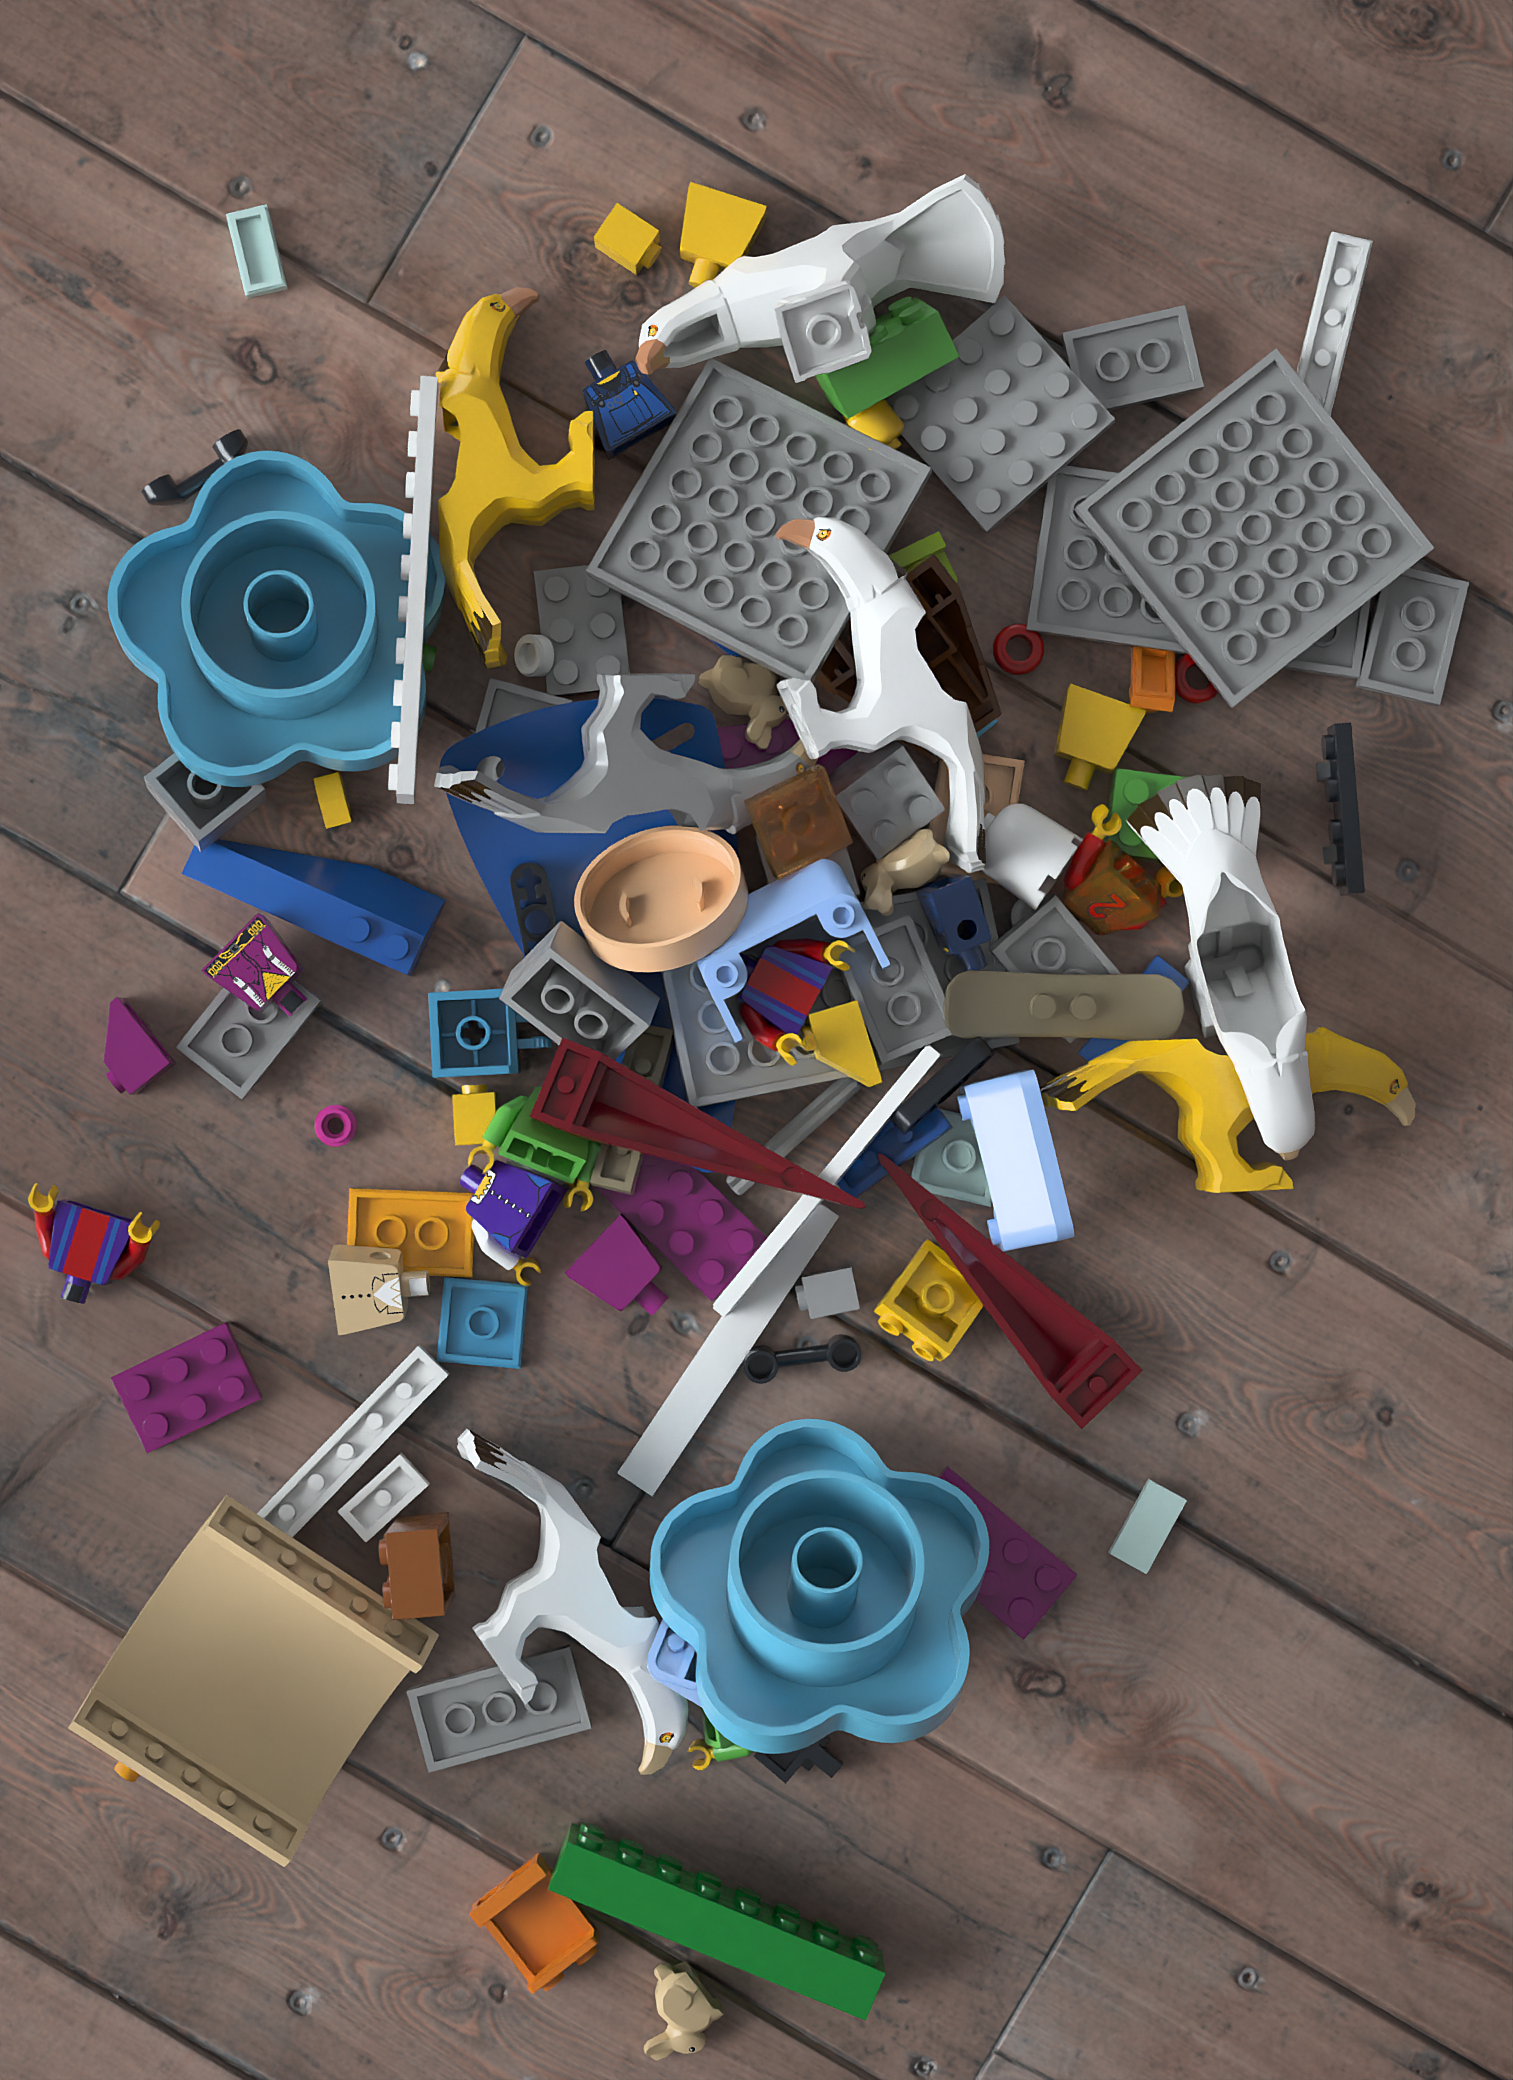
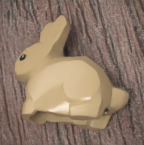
[698,655,788,750]
[861,829,950,916]
[644,1961,725,2061]

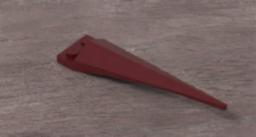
[530,1037,866,1209]
[876,1153,1143,1429]

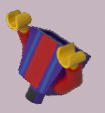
[736,938,856,1065]
[28,1183,160,1304]

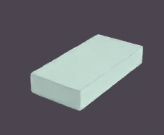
[226,204,288,299]
[1108,1478,1187,1574]

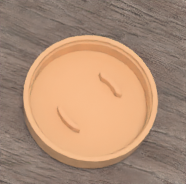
[574,826,748,972]

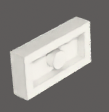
[338,1452,430,1542]

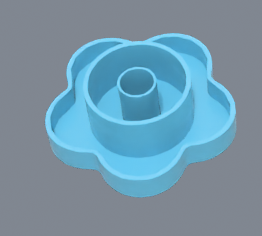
[108,451,446,787]
[650,1419,989,1754]

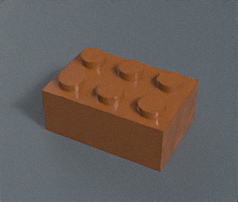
[379,1512,456,1620]

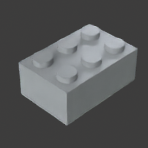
[499,921,660,1060]

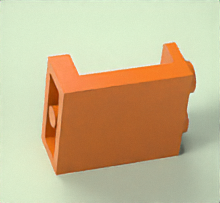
[469,1853,600,1994]

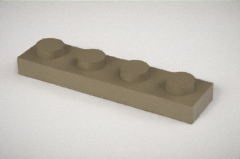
[590,1025,675,1195]

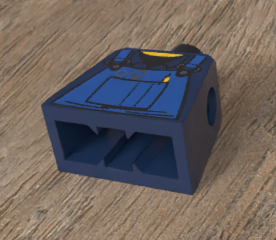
[582,350,677,460]
[915,874,992,972]

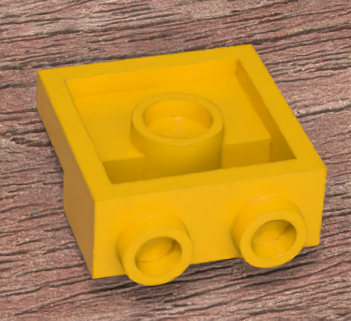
[873,1239,984,1362]

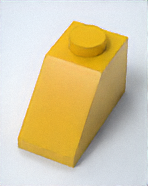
[800,1000,882,1087]

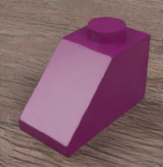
[103,997,176,1095]

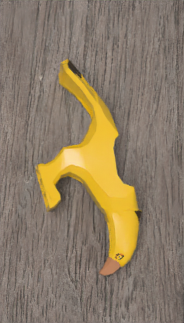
[435,287,595,669]

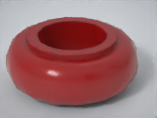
[993,623,1044,675]
[1175,654,1218,704]

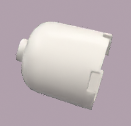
[982,804,1083,910]

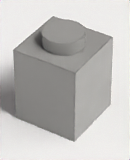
[795,1265,860,1319]

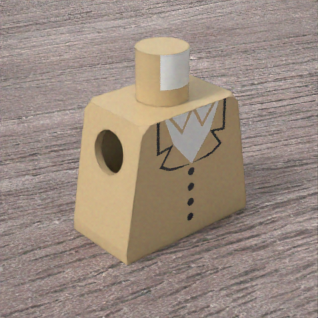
[328,1244,430,1335]

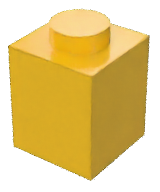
[594,203,662,275]
[452,1084,498,1146]

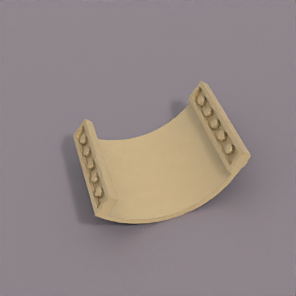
[68,1495,439,1867]

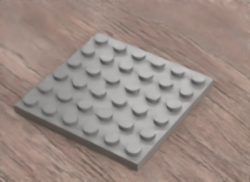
[1075,348,1434,708]
[586,358,932,683]

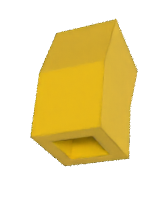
[313,772,353,829]

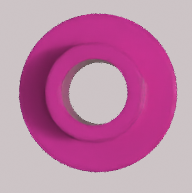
[314,1105,357,1147]

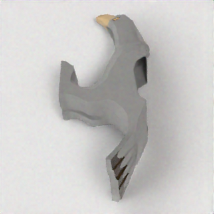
[434,673,818,834]

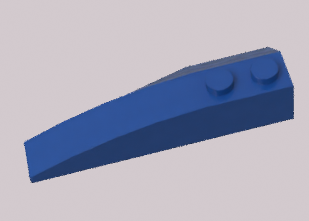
[182,839,446,977]

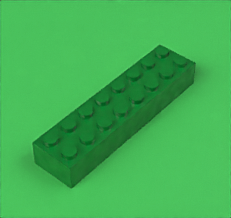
[548,1822,886,2021]

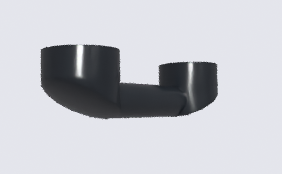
[141,429,248,506]
[744,1334,861,1384]

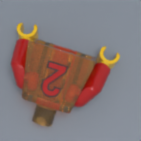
[1062,804,1184,936]

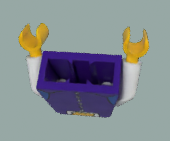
[460,1159,580,1286]

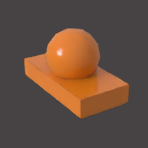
[1128,646,1175,714]

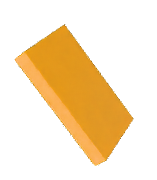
[347,1188,475,1277]

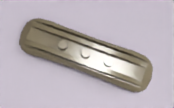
[943,970,1185,1041]

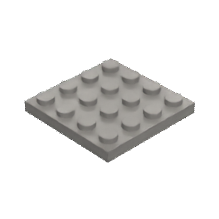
[886,295,1115,534]

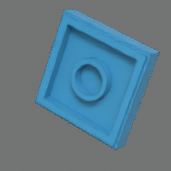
[437,1277,529,1369]

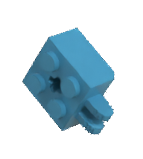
[428,989,552,1078]

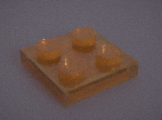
[744,764,853,880]

